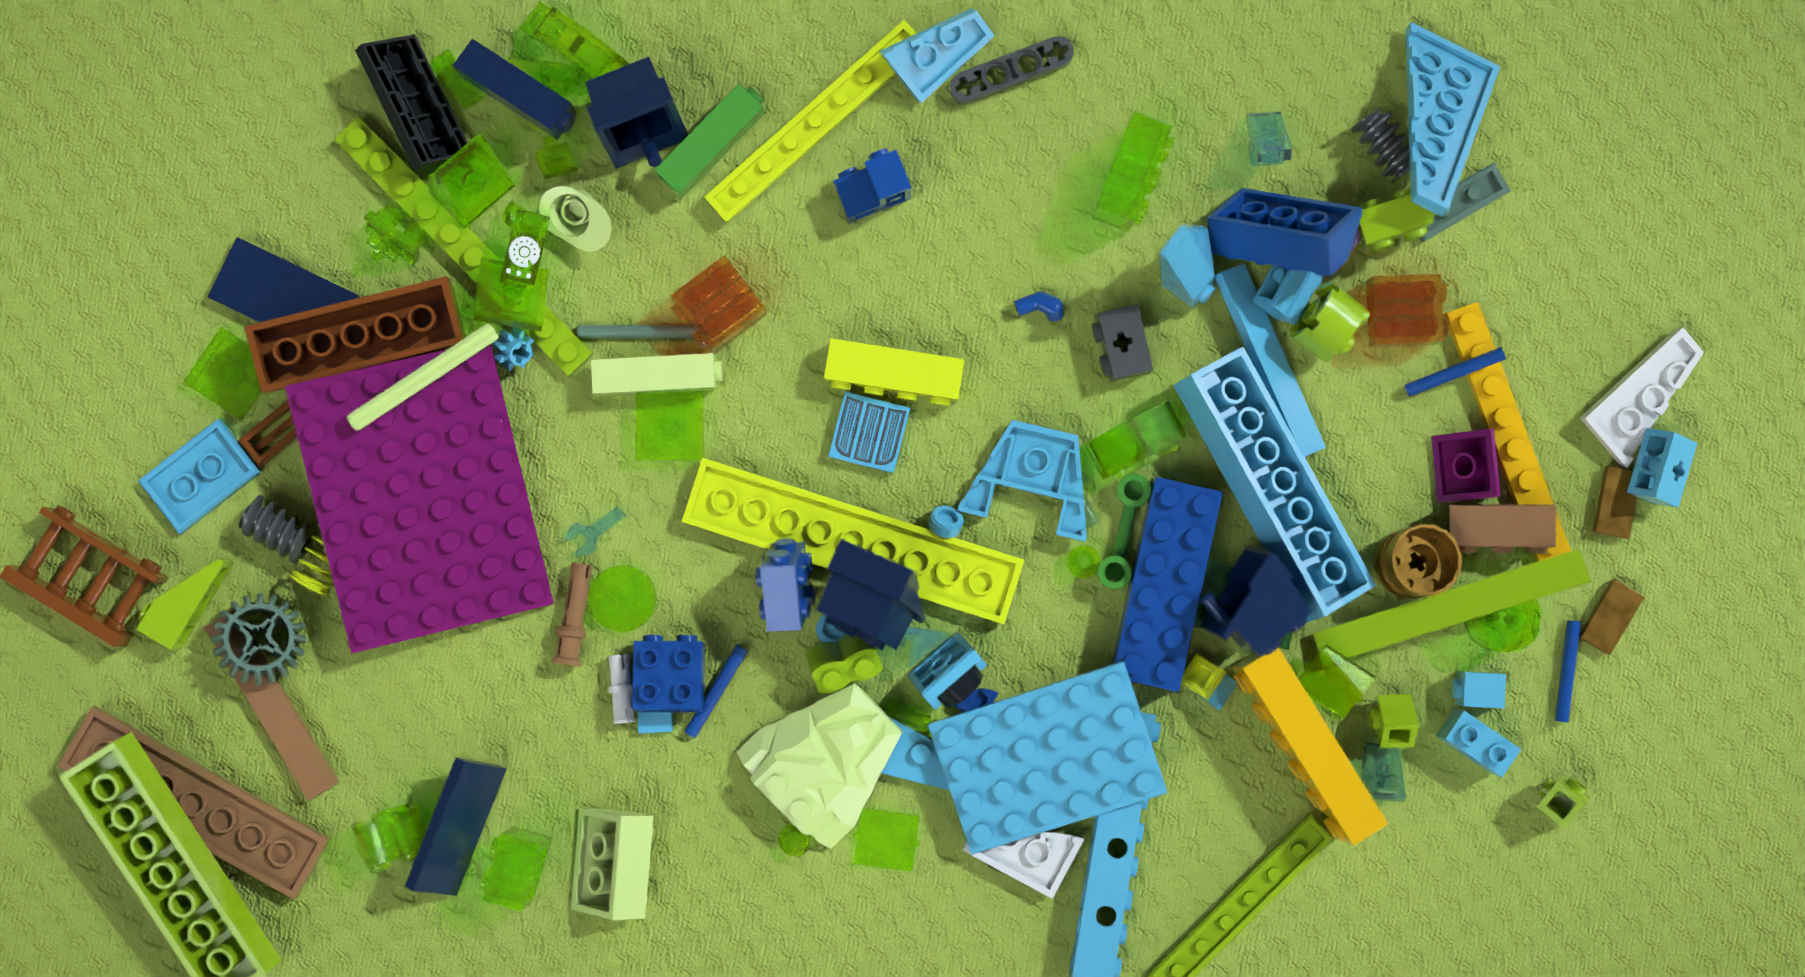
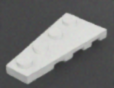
[1580,327,1704,468]

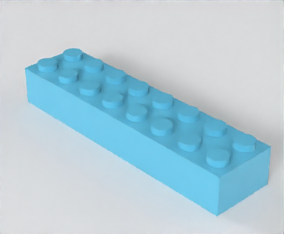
[1173,347,1376,622]

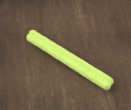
[347,324,498,431]

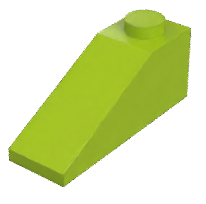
[136,558,234,650]

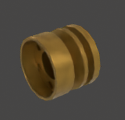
[1375,524,1462,599]

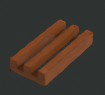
[239,400,298,467]

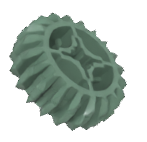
[211,593,307,686]

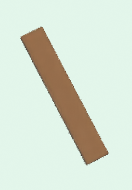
[204,610,340,801]

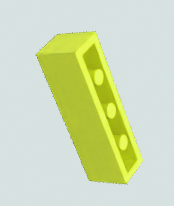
[824,338,964,407]

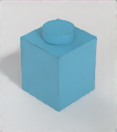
[1451,671,1506,709]

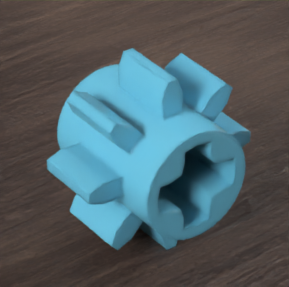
[491,326,534,371]

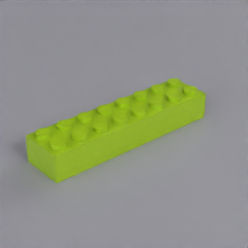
[59,732,282,977]

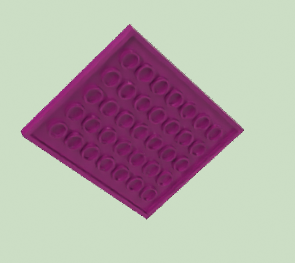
[285,344,554,654]

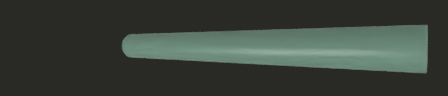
[577,325,713,339]

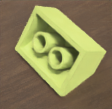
[571,808,654,920]

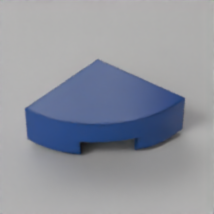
[953,688,998,712]

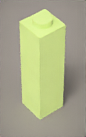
[591,353,723,397]

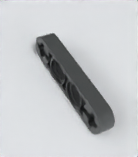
[950,36,1074,105]

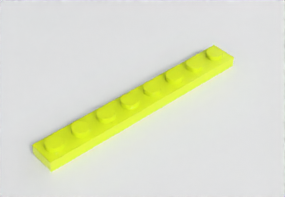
[704,20,917,224]

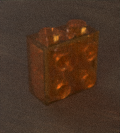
[670,255,767,354]
[1366,274,1448,347]

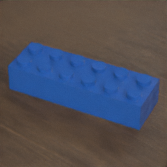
[1111,477,1223,692]

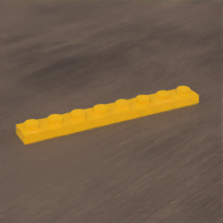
[1443,302,1571,562]

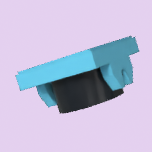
[907,632,987,710]

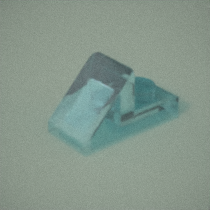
[1247,112,1292,166]
[899,626,948,668]

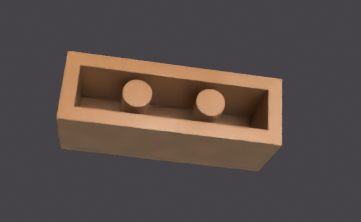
[1449,504,1556,553]

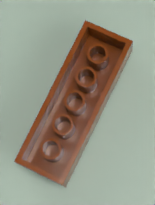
[244,276,466,393]

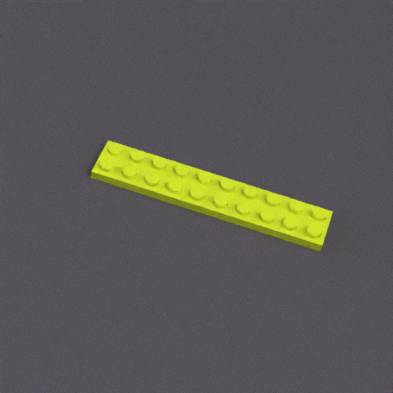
[682,458,1024,624]

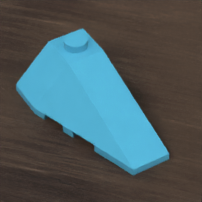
[1160,225,1216,309]

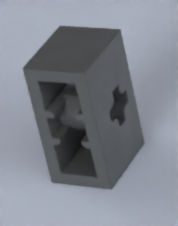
[1092,304,1153,382]

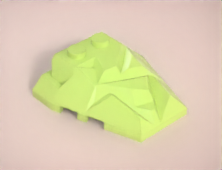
[736,683,903,849]

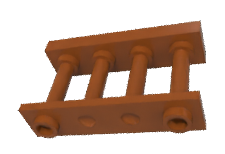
[0,505,169,647]

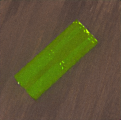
[431,49,483,110]

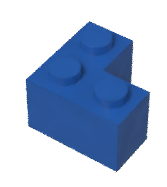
[834,148,911,223]

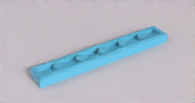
[1214,264,1326,457]

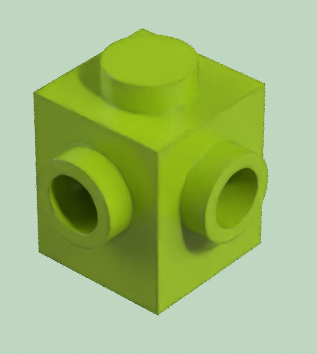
[1369,694,1419,748]
[1536,776,1590,829]

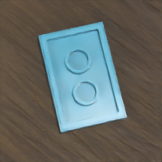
[138,419,262,534]

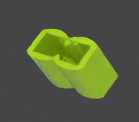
[806,635,883,693]

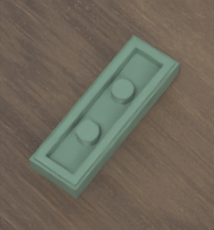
[1420,163,1511,243]

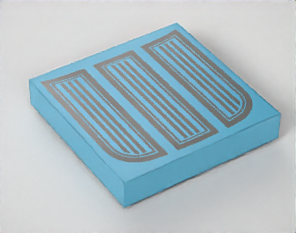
[828,391,910,474]

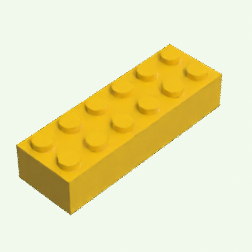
[1233,647,1388,846]

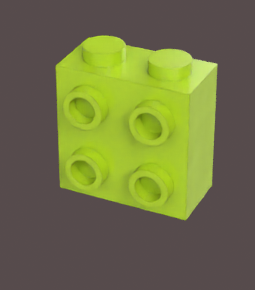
[1358,187,1437,252]

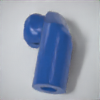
[1014,291,1064,322]

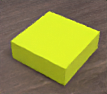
[1181,653,1227,700]

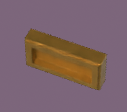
[1593,466,1637,539]
[1579,580,1644,655]

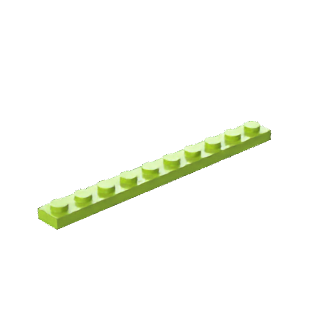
[334,116,594,377]

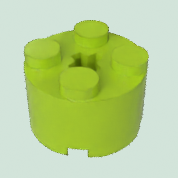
[1289,282,1370,362]

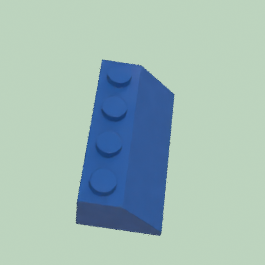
[1207,188,1362,276]

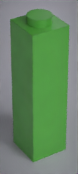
[654,84,765,199]

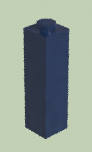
[452,39,577,140]

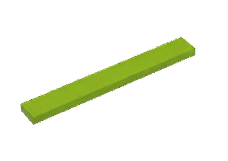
[1313,548,1592,666]
[1144,813,1334,977]

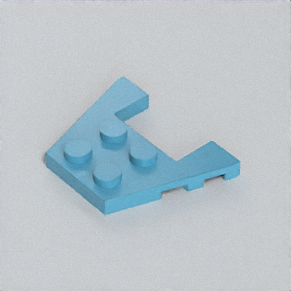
[957,420,1087,542]

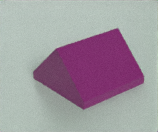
[1431,429,1501,503]

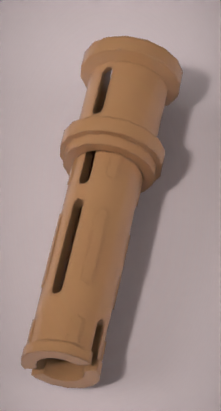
[551,562,593,667]

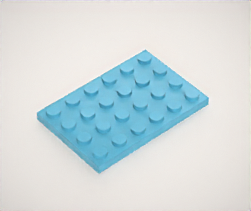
[928,660,1167,855]

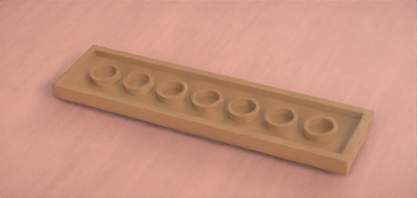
[58,706,331,900]

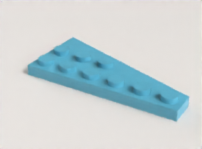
[1405,22,1500,217]

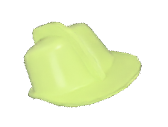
[539,186,612,252]

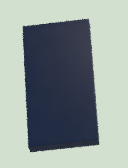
[208,237,360,322]
[405,757,506,896]

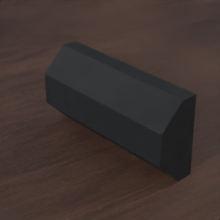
[355,34,473,176]

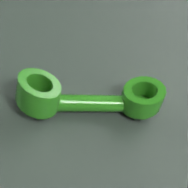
[1098,473,1151,589]

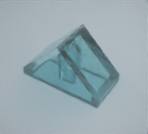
[1361,742,1406,802]

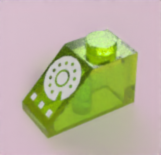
[500,208,550,290]

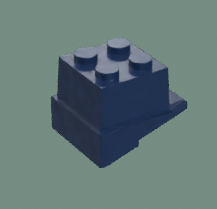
[586,56,688,169]
[817,539,925,651]
[1201,545,1313,657]

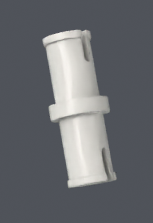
[608,654,635,724]

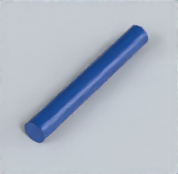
[1405,347,1506,397]
[1555,620,1581,723]
[684,645,748,738]

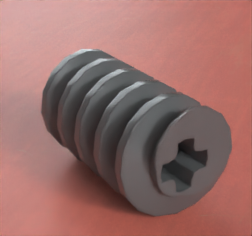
[1351,108,1410,183]
[238,495,317,563]

